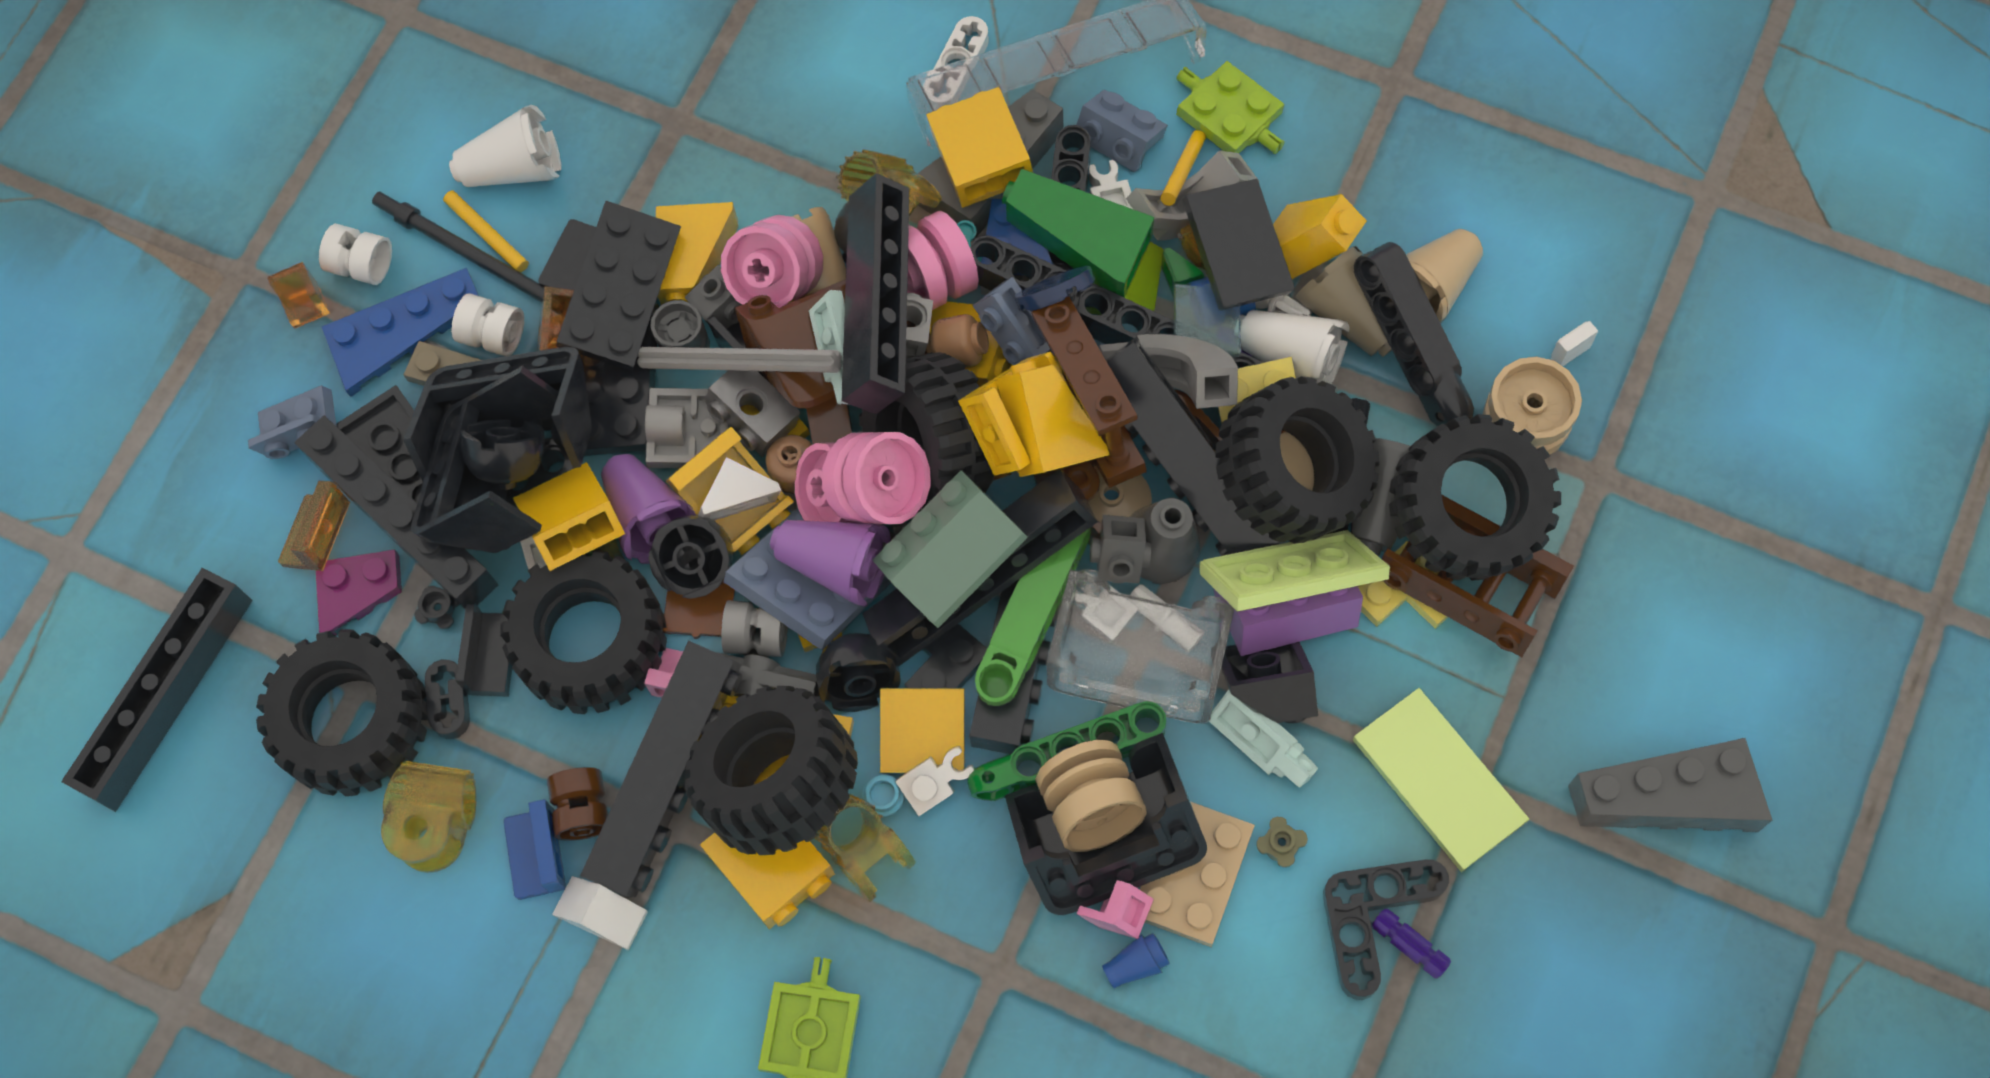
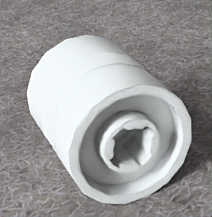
[319,223,392,285]
[451,294,525,356]

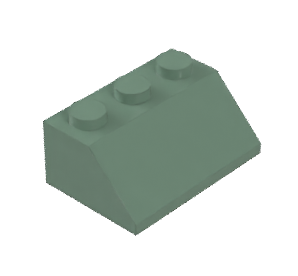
[873,470,1028,628]

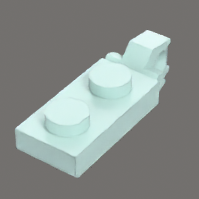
[809,290,848,405]
[1207,690,1318,788]

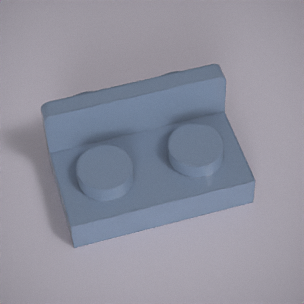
[248,385,336,459]

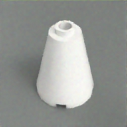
[449,105,561,187]
[1233,310,1350,384]

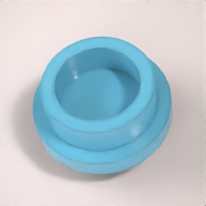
[862,775,904,817]

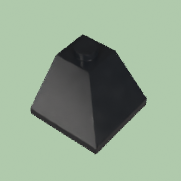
[1215,642,1318,723]

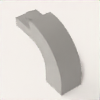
[1126,150,1260,241]
[1099,334,1238,409]

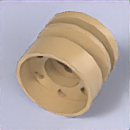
[1036,740,1147,852]

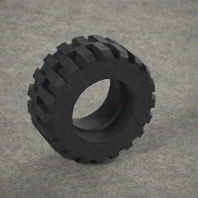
[859,352,996,512]
[1215,376,1380,544]
[1389,414,1562,581]
[500,549,667,714]
[256,629,428,796]
[685,685,858,855]

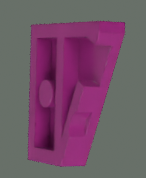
[315,549,402,636]

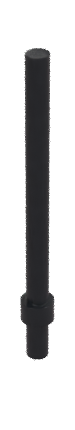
[372,191,566,312]

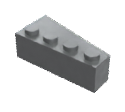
[909,89,1064,241]
[1568,738,1773,832]

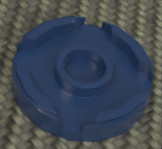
[1014,266,1095,312]

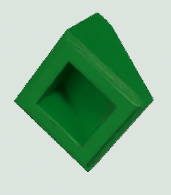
[1162,247,1204,300]

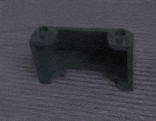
[1004,733,1207,915]

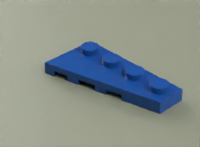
[322,268,479,397]

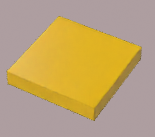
[880,688,965,773]

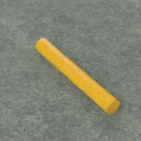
[1160,130,1206,206]
[443,190,529,273]

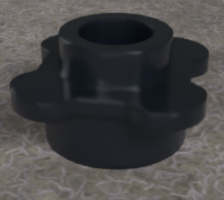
[415,586,459,629]

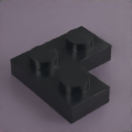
[904,624,987,688]

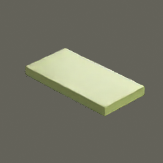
[1200,530,1390,612]
[1353,688,1529,873]

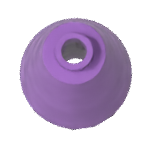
[601,454,696,564]
[770,520,891,607]

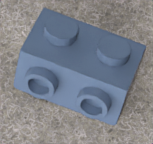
[1076,89,1168,172]
[972,277,1050,365]

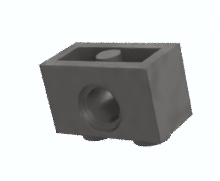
[705,370,800,457]

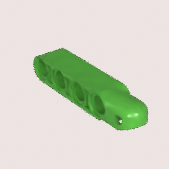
[975,528,1091,706]

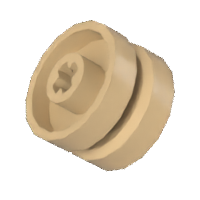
[1483,356,1582,455]

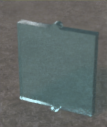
[1174,284,1241,357]

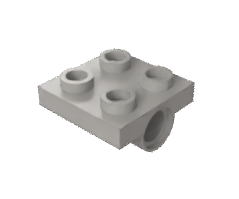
[645,388,729,468]

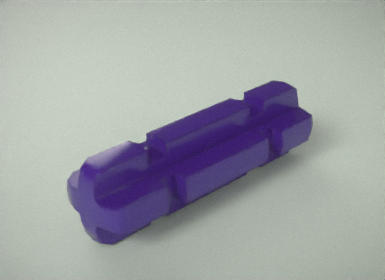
[1372,908,1451,979]

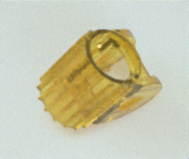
[836,149,942,216]
[381,761,476,873]
[814,793,916,903]

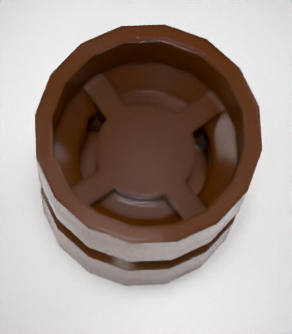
[547,767,608,841]

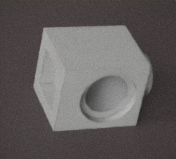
[906,293,934,359]

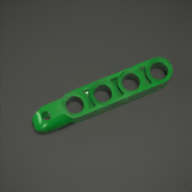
[967,701,1166,801]

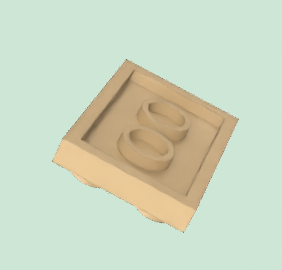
[1140,801,1255,948]

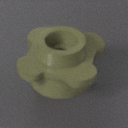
[1256,817,1308,868]

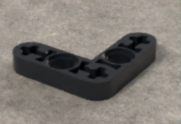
[1323,859,1449,1000]

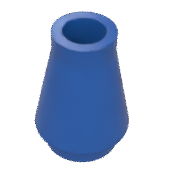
[1102,933,1170,989]

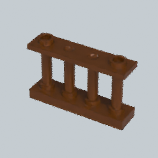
[1031,296,1147,488]
[1382,494,1574,658]

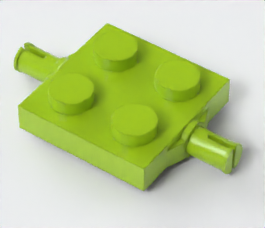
[1176,61,1285,154]
[758,957,861,1078]

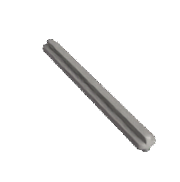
[637,347,842,373]

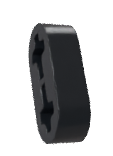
[425,659,470,739]

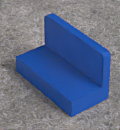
[503,799,566,900]

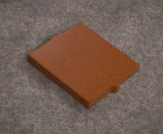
[663,582,735,639]

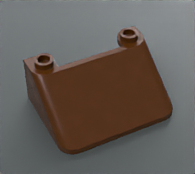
[735,279,931,408]

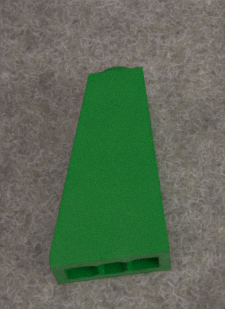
[1002,169,1154,298]

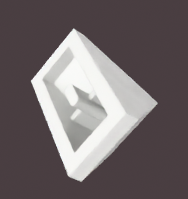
[698,457,781,521]
[552,876,648,951]

